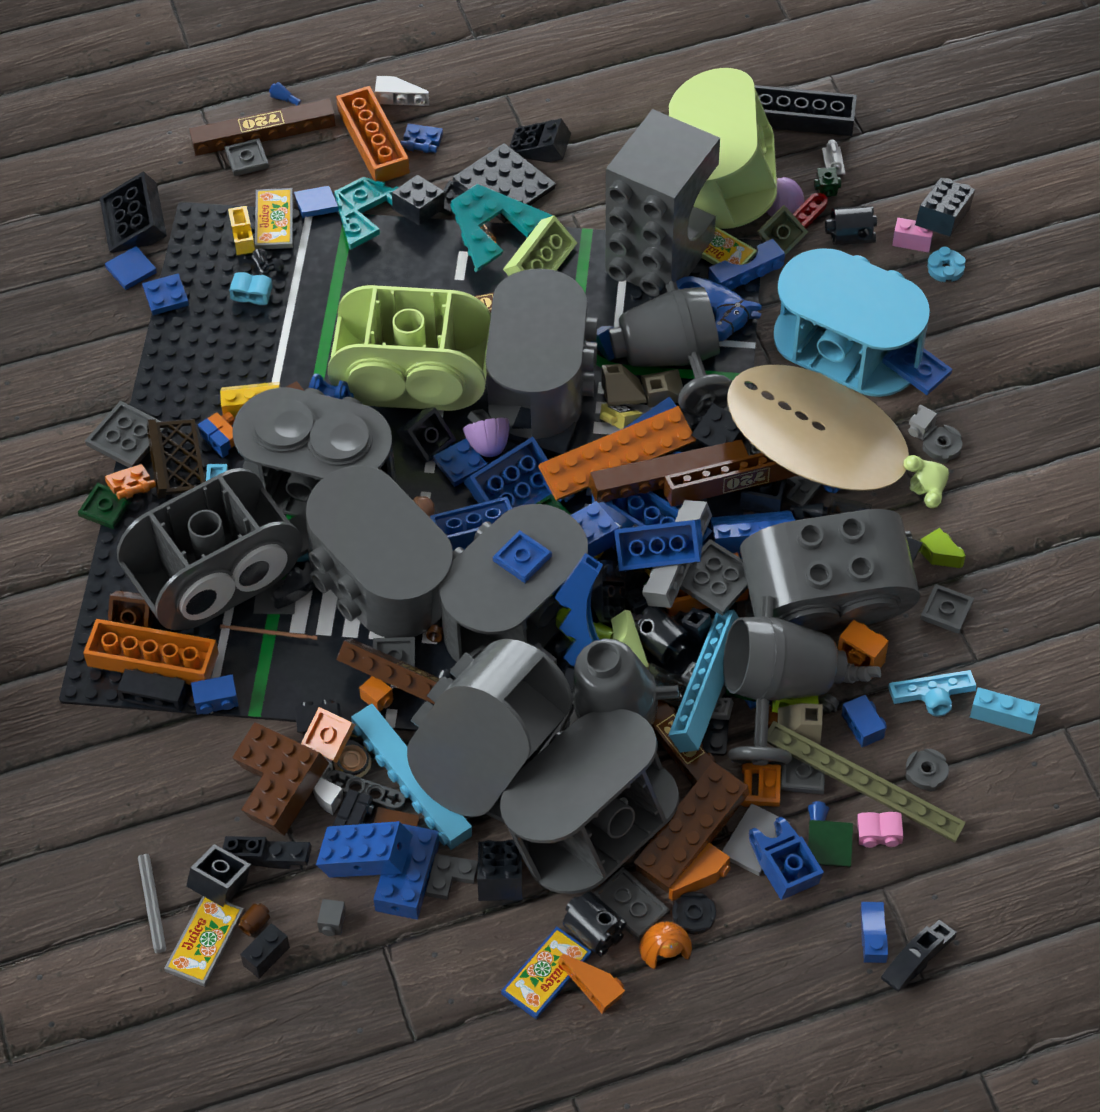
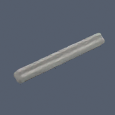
[138,854,166,954]

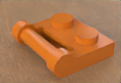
[741,763,781,807]

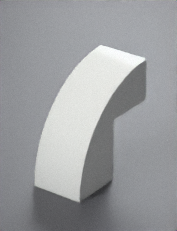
[313,757,344,815]

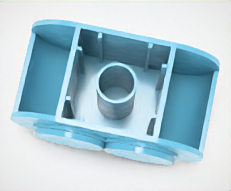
[774,249,930,397]

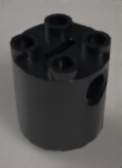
[825,206,877,245]
[635,606,691,665]
[563,891,627,957]

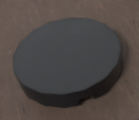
[672,891,716,935]

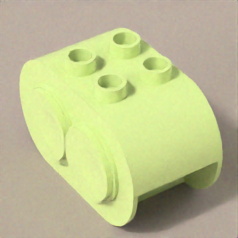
[669,68,777,229]
[328,285,491,411]

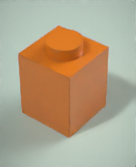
[359,676,393,712]

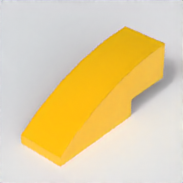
[228,206,255,255]

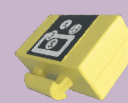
[600,403,643,429]

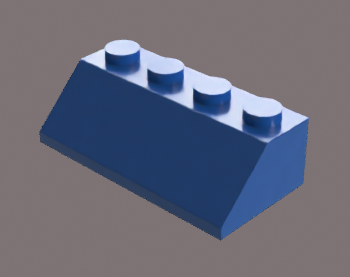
[430,497,512,552]
[614,519,703,571]

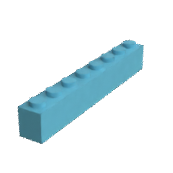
[668,610,739,753]
[351,704,472,850]

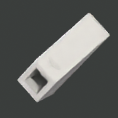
[375,76,429,106]

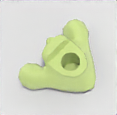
[903,455,949,508]

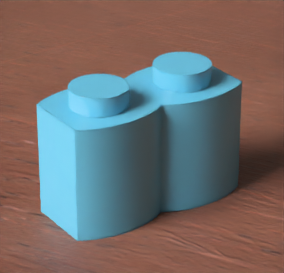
[229,272,272,305]

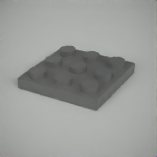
[85,401,168,468]
[680,540,748,616]

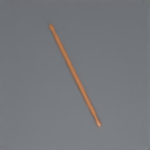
[220,624,318,640]

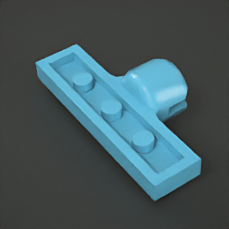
[889,670,976,717]

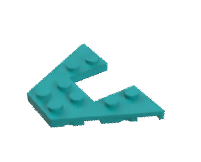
[335,177,399,250]
[450,184,553,272]

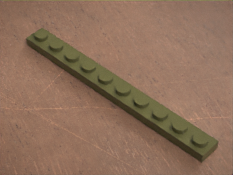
[767,721,966,843]

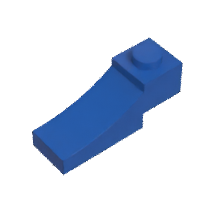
[861,902,888,963]

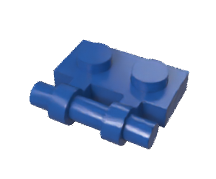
[401,124,443,154]

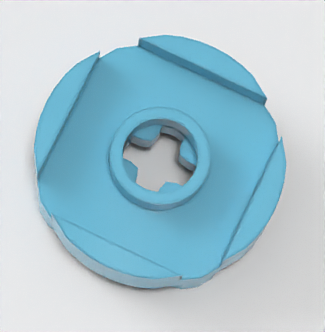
[927,246,966,282]

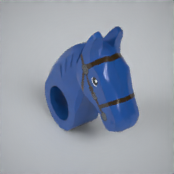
[676,276,762,342]

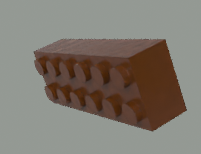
[634,762,749,894]

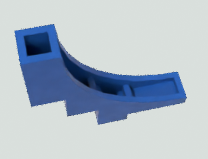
[555,553,603,667]

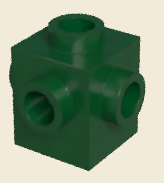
[814,167,841,197]

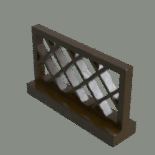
[147,419,205,499]

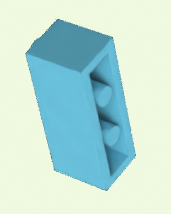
[970,687,1040,734]

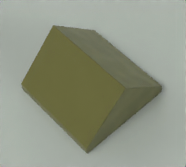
[757,205,808,255]

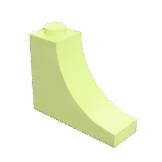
[611,610,649,668]

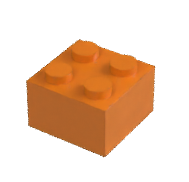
[838,619,889,679]

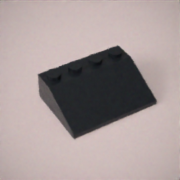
[100,171,167,253]

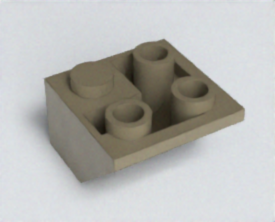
[601,364,647,406]
[640,369,683,408]
[778,703,823,745]

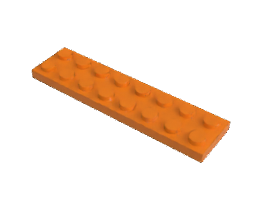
[538,406,696,501]

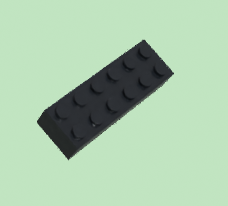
[755,85,857,136]

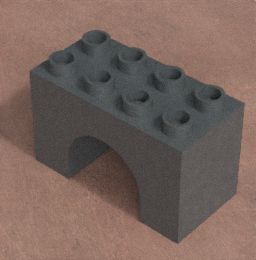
[605,109,720,296]

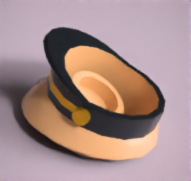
[334,740,372,778]

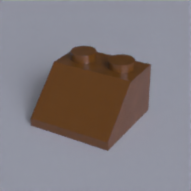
[108,591,155,628]

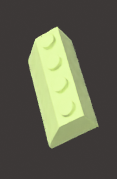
[503,215,577,276]

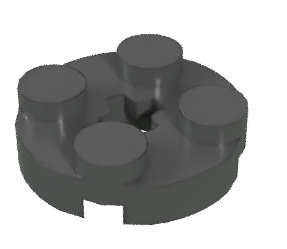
[922,425,963,463]
[905,749,949,792]

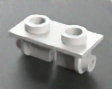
[822,140,845,175]

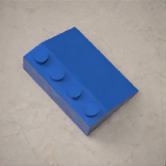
[463,437,550,509]
[711,511,795,556]

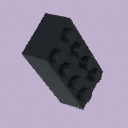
[915,178,975,237]

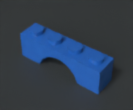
[708,239,785,290]

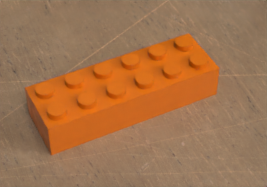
[336,86,410,182]
[83,619,219,685]

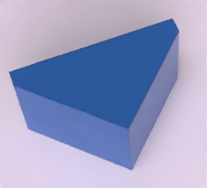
[591,326,615,361]

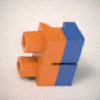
[198,412,235,458]

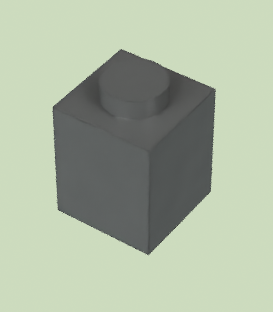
[317,899,346,936]

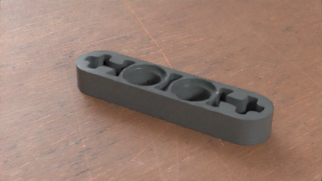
[326,770,405,811]

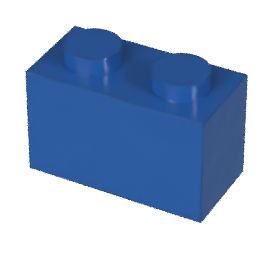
[191,674,239,715]
[841,695,887,747]

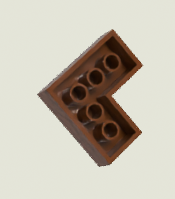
[232,722,329,836]

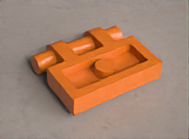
[105,464,156,499]

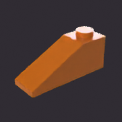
[669,843,731,901]
[558,954,625,1013]

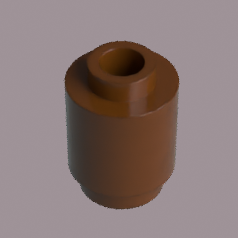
[238,903,270,937]

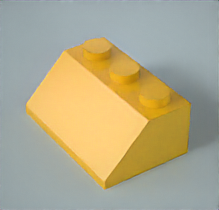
[220,382,280,418]

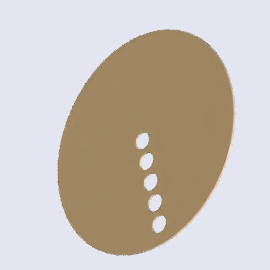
[727,365,909,491]

